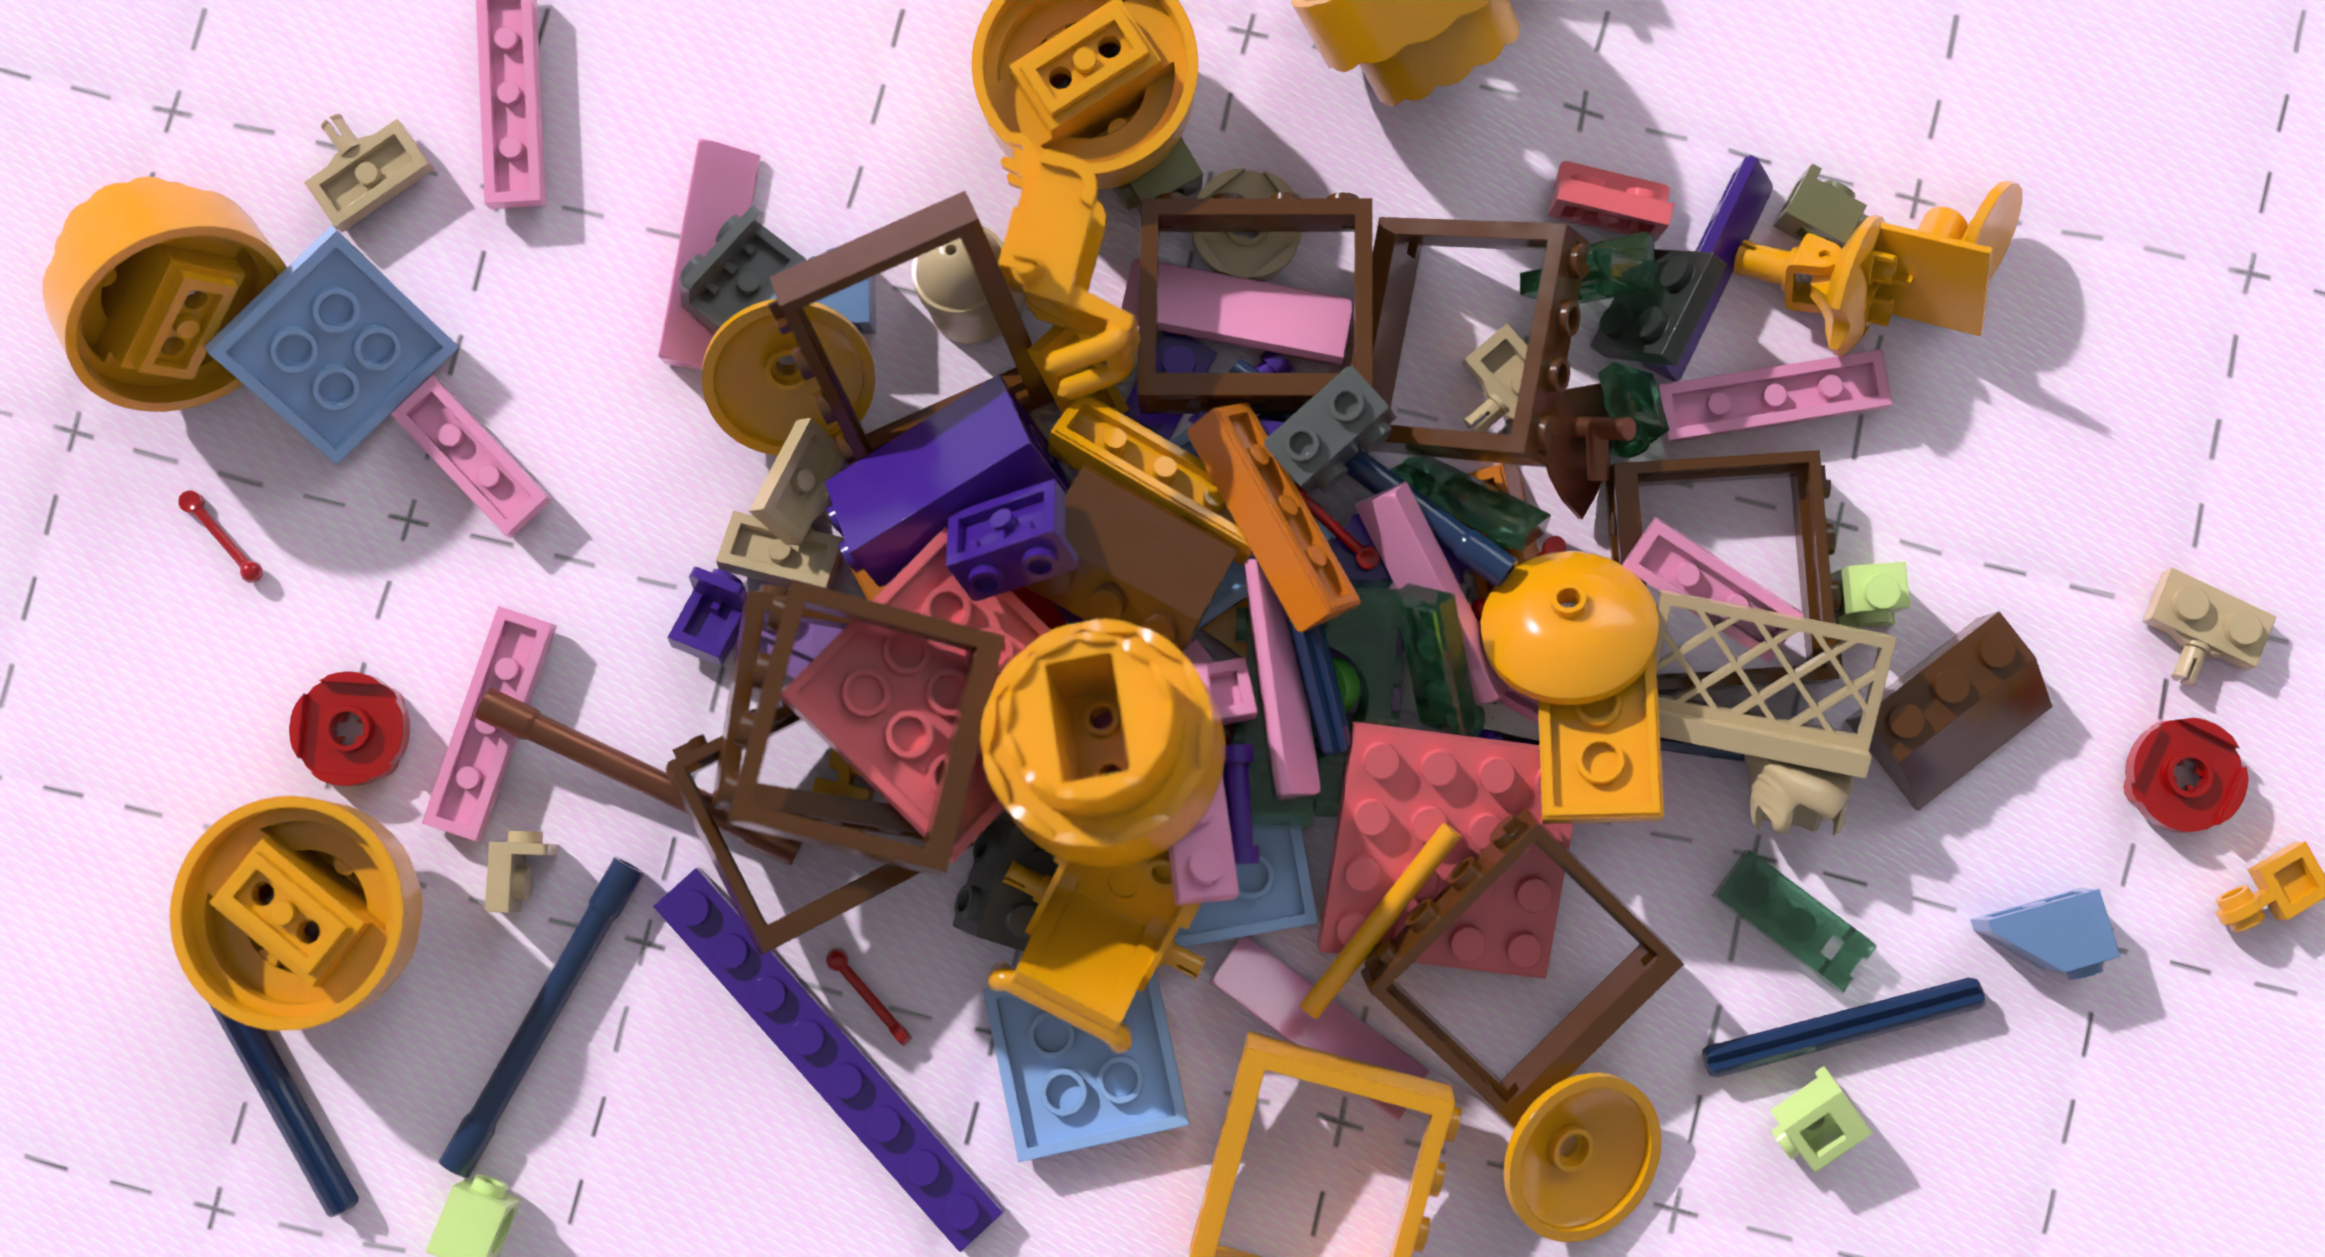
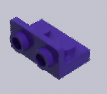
[946,478,1079,601]

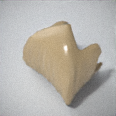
[1744,754,1853,836]

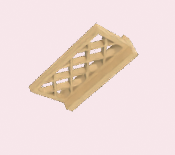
[1655,589,1897,779]

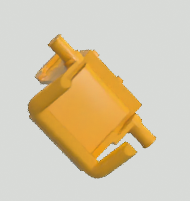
[998,132,1141,401]
[987,849,1206,1053]

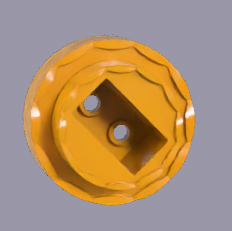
[971,0,1198,190]
[1291,0,1521,107]
[43,176,287,412]
[981,619,1225,867]
[170,796,423,1031]

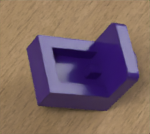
[667,566,747,667]

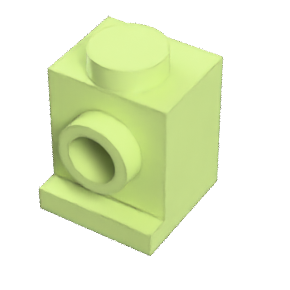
[1831,561,1911,628]
[1770,1066,1873,1173]

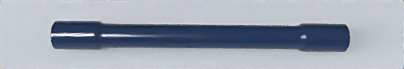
[1228,359,1518,588]
[438,856,644,1178]

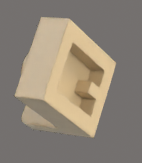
[485,831,559,913]

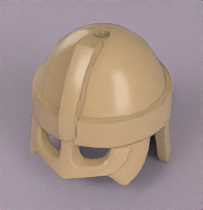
[912,226,1025,344]

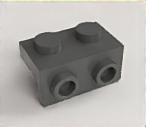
[679,205,806,333]
[1264,366,1397,495]
[953,819,1059,952]

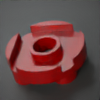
[289,671,410,787]
[2123,717,2249,833]

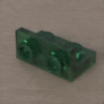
[1520,232,1654,304]

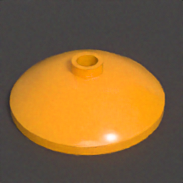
[702,299,875,456]
[1481,551,1659,705]
[1504,1072,1662,1242]

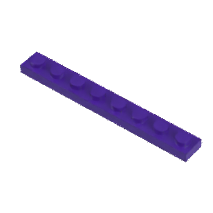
[653,868,1004,1252]

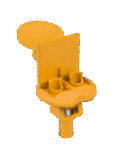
[1734,181,2022,357]

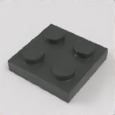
[1589,248,1727,366]

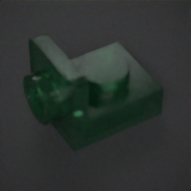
[1597,361,1670,458]

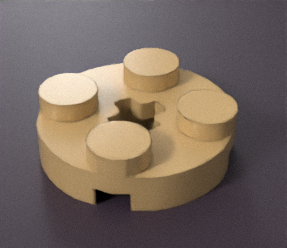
[1192,168,1302,281]

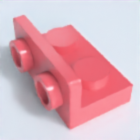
[1547,161,1674,242]

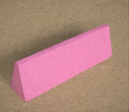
[658,139,761,370]
[1121,258,1353,365]
[1354,481,1509,708]
[1244,559,1321,800]
[1210,936,1430,1120]

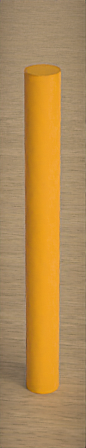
[1299,822,1462,1019]

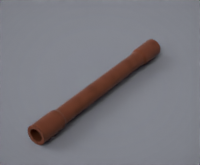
[475,687,803,866]

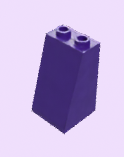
[825,374,1071,587]

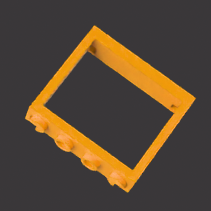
[1188,1031,1462,1257]

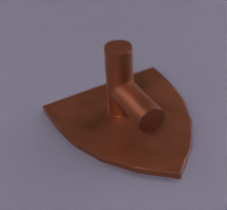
[1546,382,1636,519]

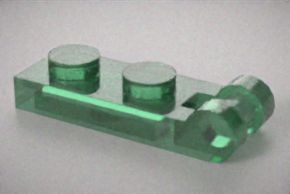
[1390,455,1552,551]
[1394,583,1485,737]
[1711,850,1877,993]

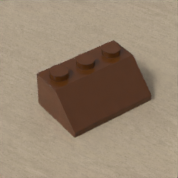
[1024,464,1240,653]
[1845,611,2053,810]

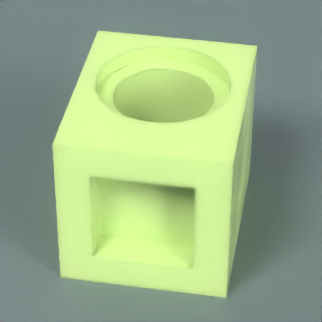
[425,1174,522,1257]

